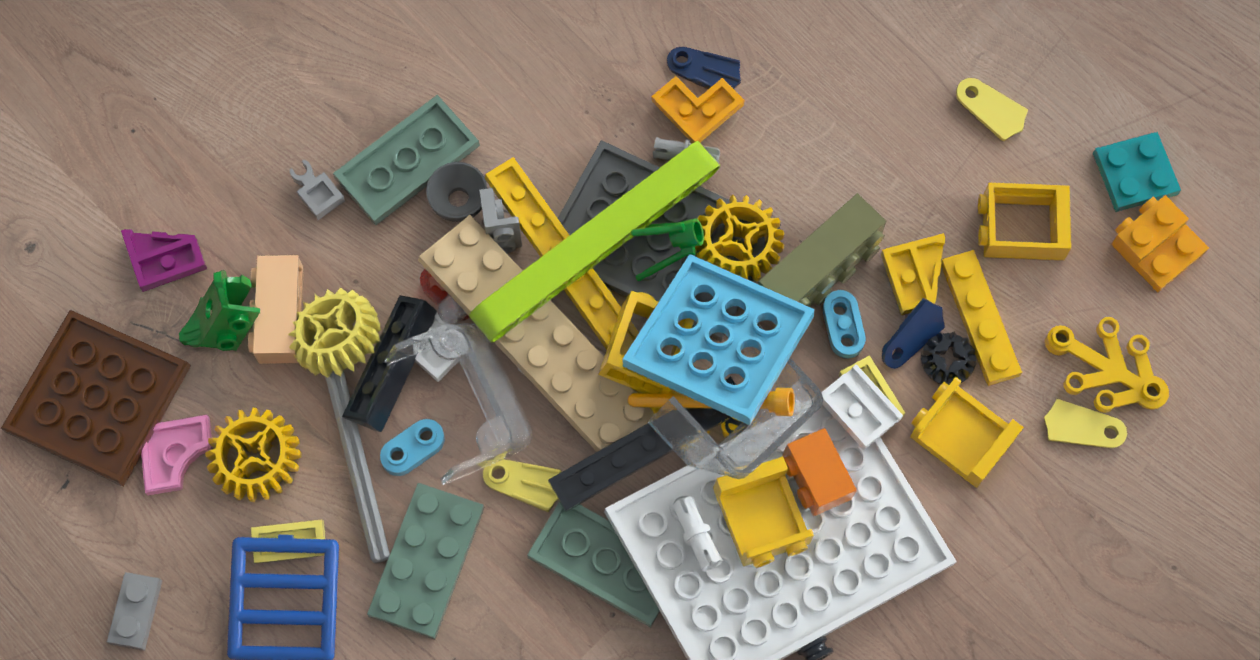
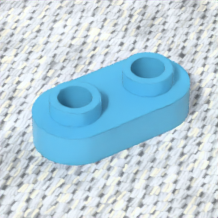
[823,290,866,359]
[380,419,445,476]

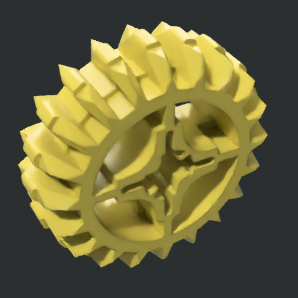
[288,288,381,378]

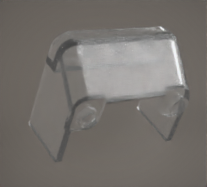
[385,323,533,485]
[648,323,823,479]

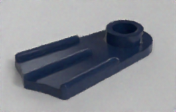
[667,47,741,89]
[882,298,945,369]

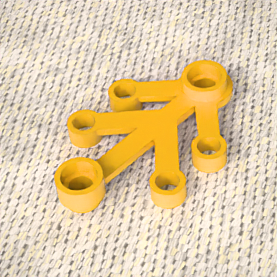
[1045,317,1169,413]

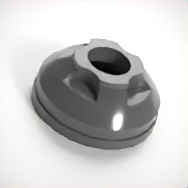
[426,162,488,222]

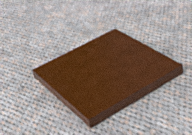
[0,310,191,487]

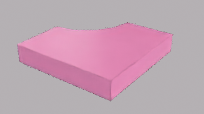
[141,415,213,495]

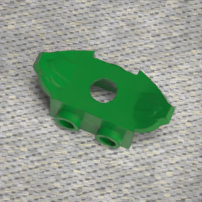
[179,270,260,351]

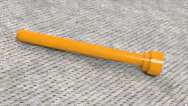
[628,388,795,417]

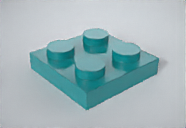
[1093,131,1181,212]

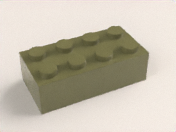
[758,193,886,324]

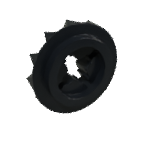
[921,331,976,385]

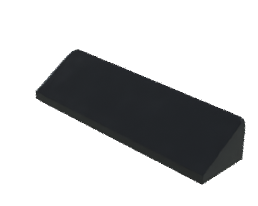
[342,295,437,432]

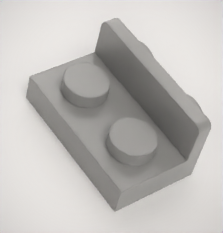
[479,188,522,253]

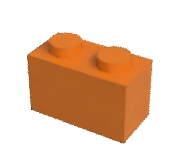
[782,428,857,517]

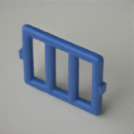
[227,534,339,660]

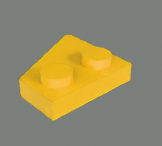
[881,233,945,315]

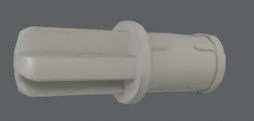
[653,137,720,163]

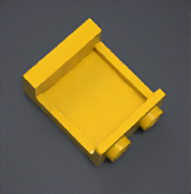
[910,377,1024,488]
[713,456,814,568]

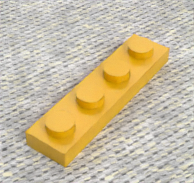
[941,250,1022,386]

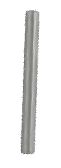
[326,370,390,563]

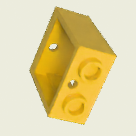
[978,182,1071,260]
[598,291,694,394]

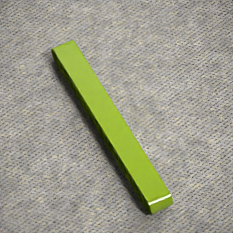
[469,141,720,343]

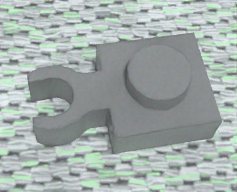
[290,160,345,220]

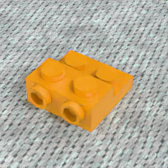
[1111,195,1209,293]

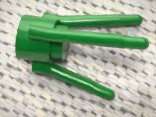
[631,218,704,281]

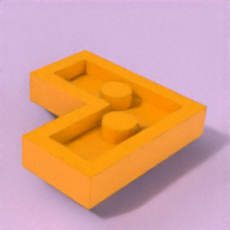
[651,76,745,143]

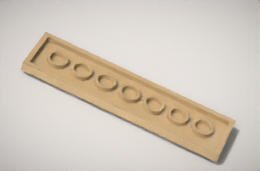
[418,215,655,452]

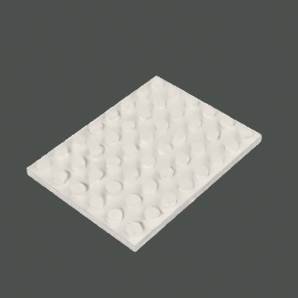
[604,399,957,660]

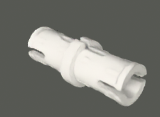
[672,497,723,571]

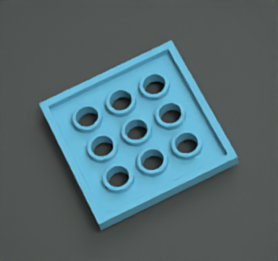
[622,254,815,425]

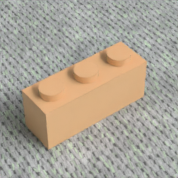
[248,255,303,364]

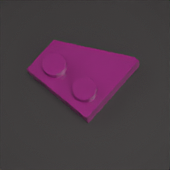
[121,229,207,292]

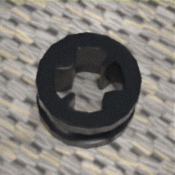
[797,636,834,660]

